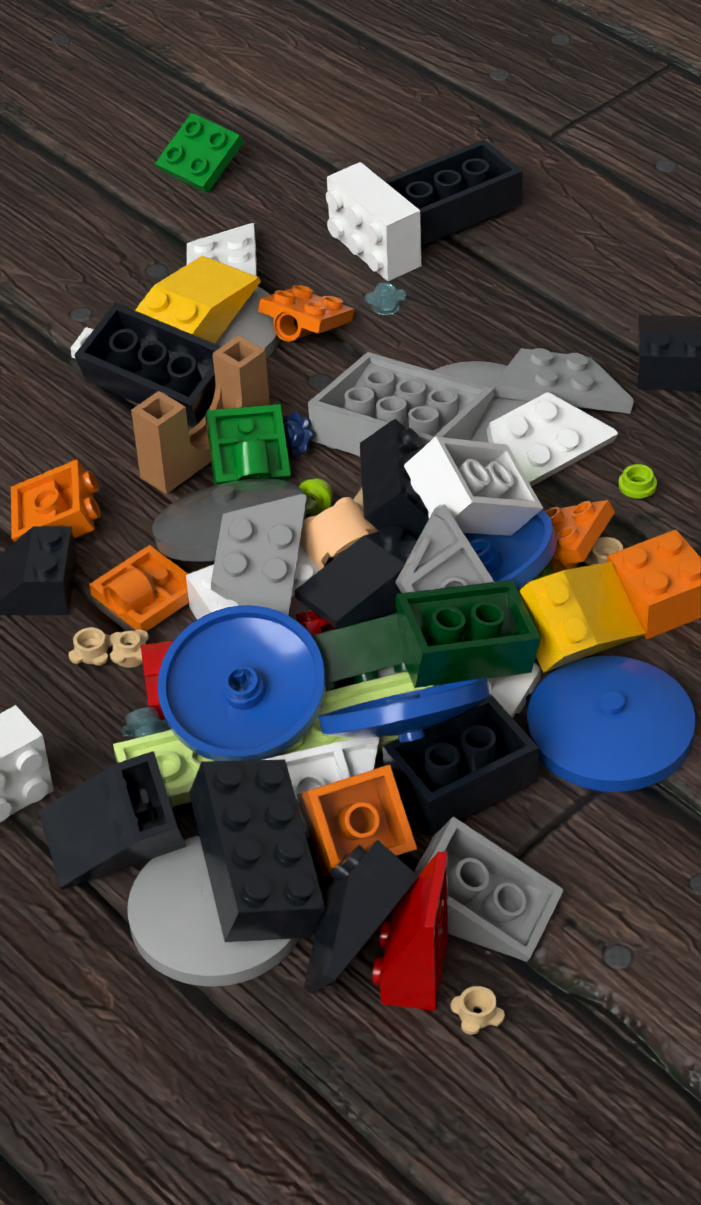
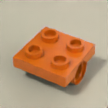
[258,285,354,342]
[541,500,615,577]
[89,545,189,632]

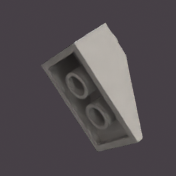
[414,817,564,962]

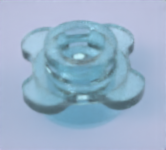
[365,283,406,315]
[120,707,169,739]

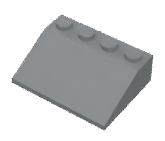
[308,352,494,457]

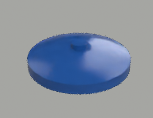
[464,510,557,590]
[158,605,326,761]
[527,656,695,792]
[318,678,491,743]

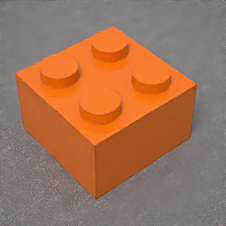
[607,529,701,640]
[297,764,417,878]

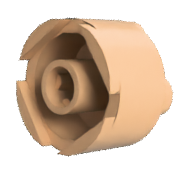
[300,497,379,570]

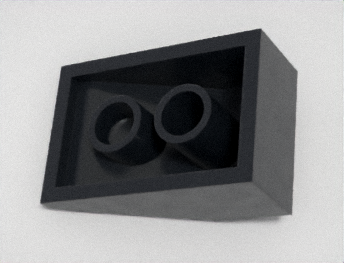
[638,315,701,391]
[295,526,417,629]
[303,840,419,993]

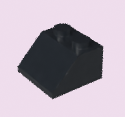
[0,526,77,615]

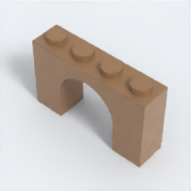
[131,335,270,494]

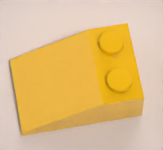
[135,255,261,344]
[518,562,645,673]

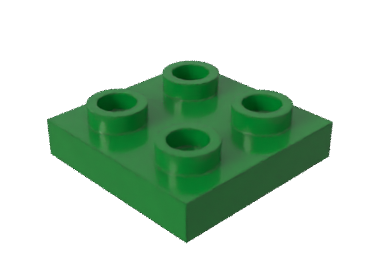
[155,112,244,194]
[205,404,291,485]

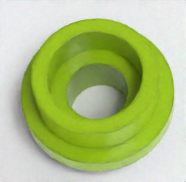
[618,464,657,499]
[298,478,333,516]

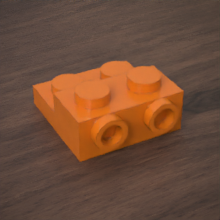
[11,459,101,542]

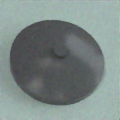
[152,479,307,562]

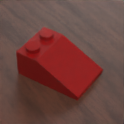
[373,851,449,1011]

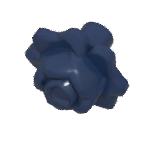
[283,411,314,457]

